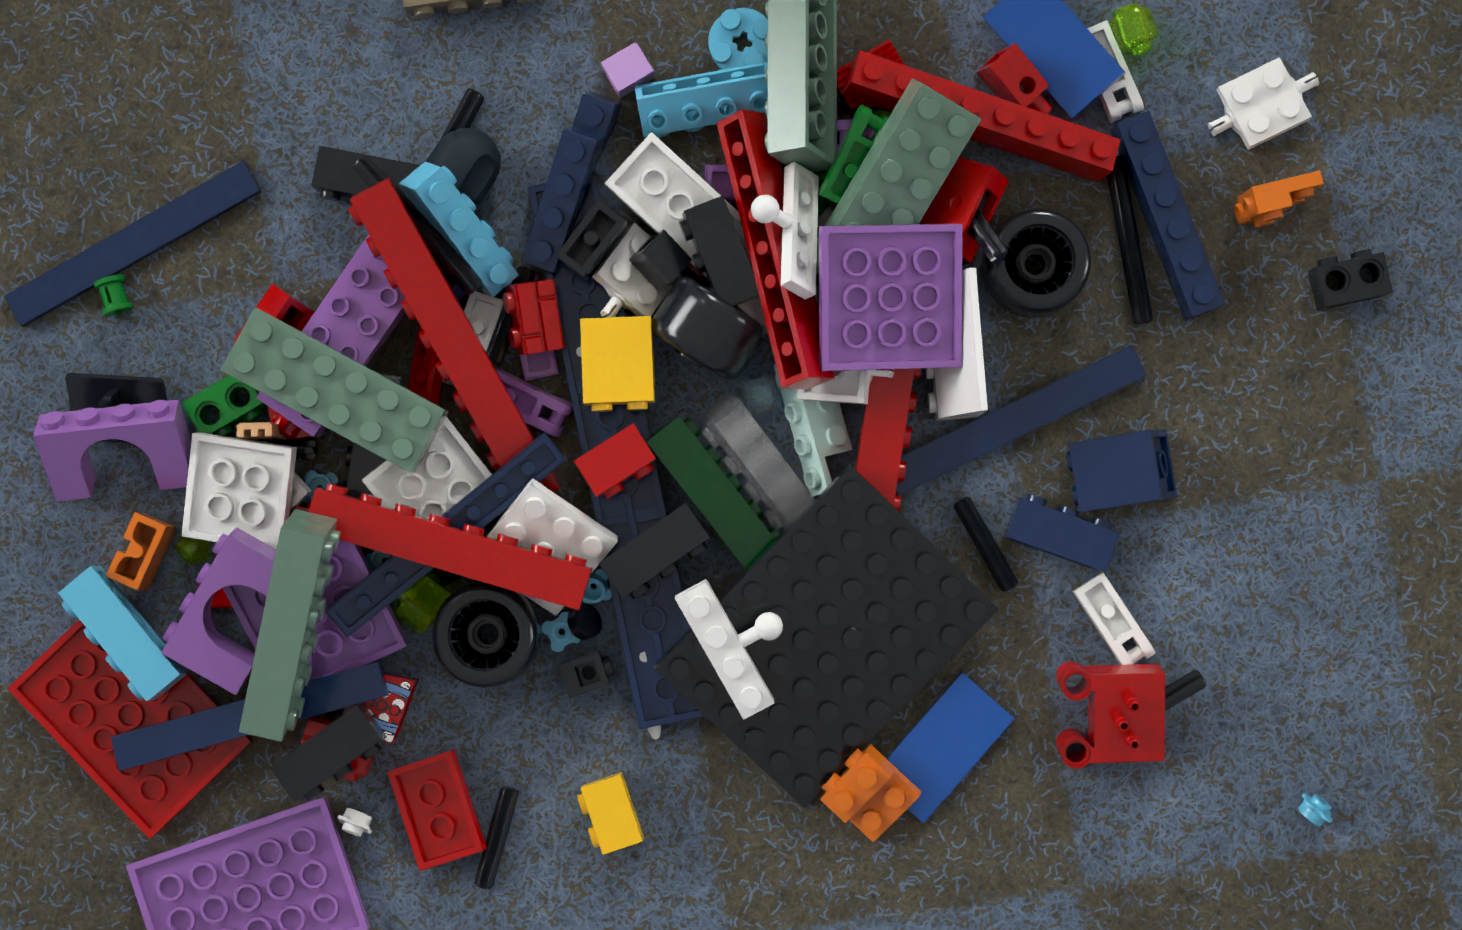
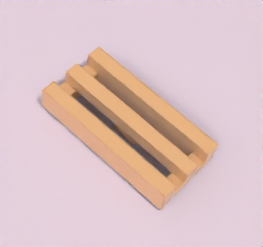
[237,422,286,441]

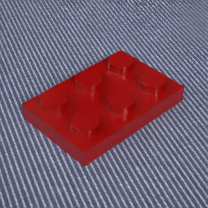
[387,749,487,871]

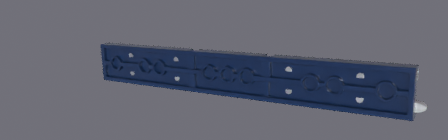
[528,173,705,739]

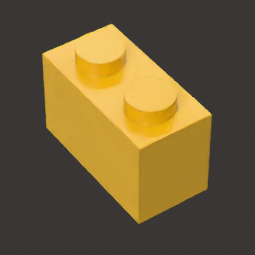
[577,772,644,855]

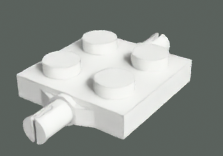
[1208,57,1319,150]
[592,223,685,318]
[797,369,894,405]

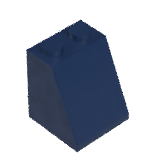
[1066,429,1178,512]

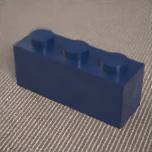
[1003,494,1120,572]

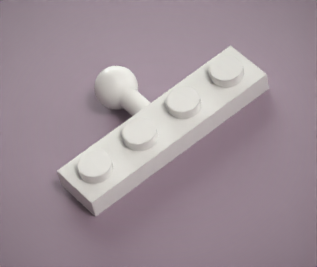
[751,161,819,300]
[675,579,783,720]

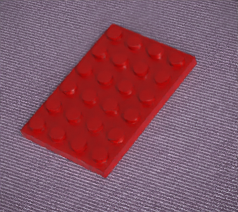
[7,620,254,839]

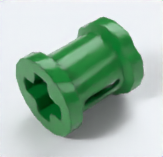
[93,274,134,317]

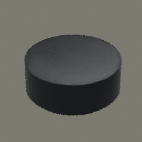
[567,604,602,640]

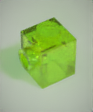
[394,575,451,635]

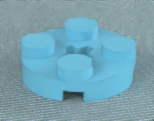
[708,8,768,70]

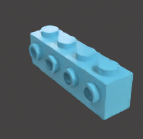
[634,62,768,138]
[399,162,519,297]
[58,566,188,702]

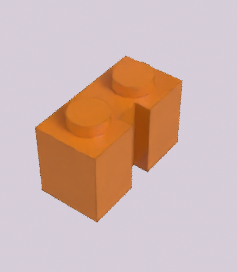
[106,512,177,590]

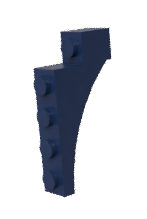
[521,91,623,273]

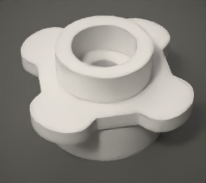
[337,808,372,837]

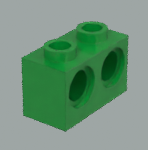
[182,375,267,437]

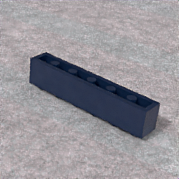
[1110,111,1225,321]

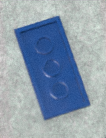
[983,0,1126,119]
[886,672,1015,823]

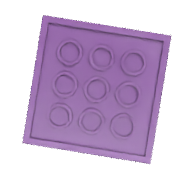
[819,224,962,371]
[223,540,409,681]

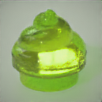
[175,535,211,566]

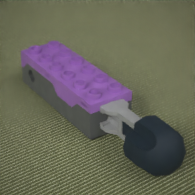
[256,128,501,440]

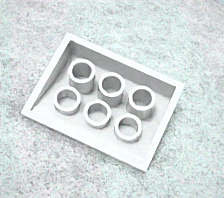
[925,268,988,421]

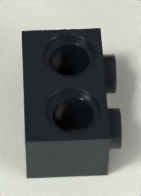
[1308,249,1393,311]

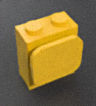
[580,316,655,412]

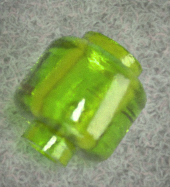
[1109,2,1159,57]

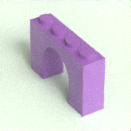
[33,400,191,502]
[161,527,276,695]

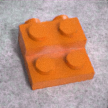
[1234,170,1324,228]
[820,744,922,842]

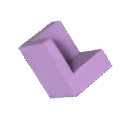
[601,43,655,98]

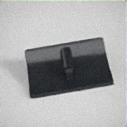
[65,373,167,443]

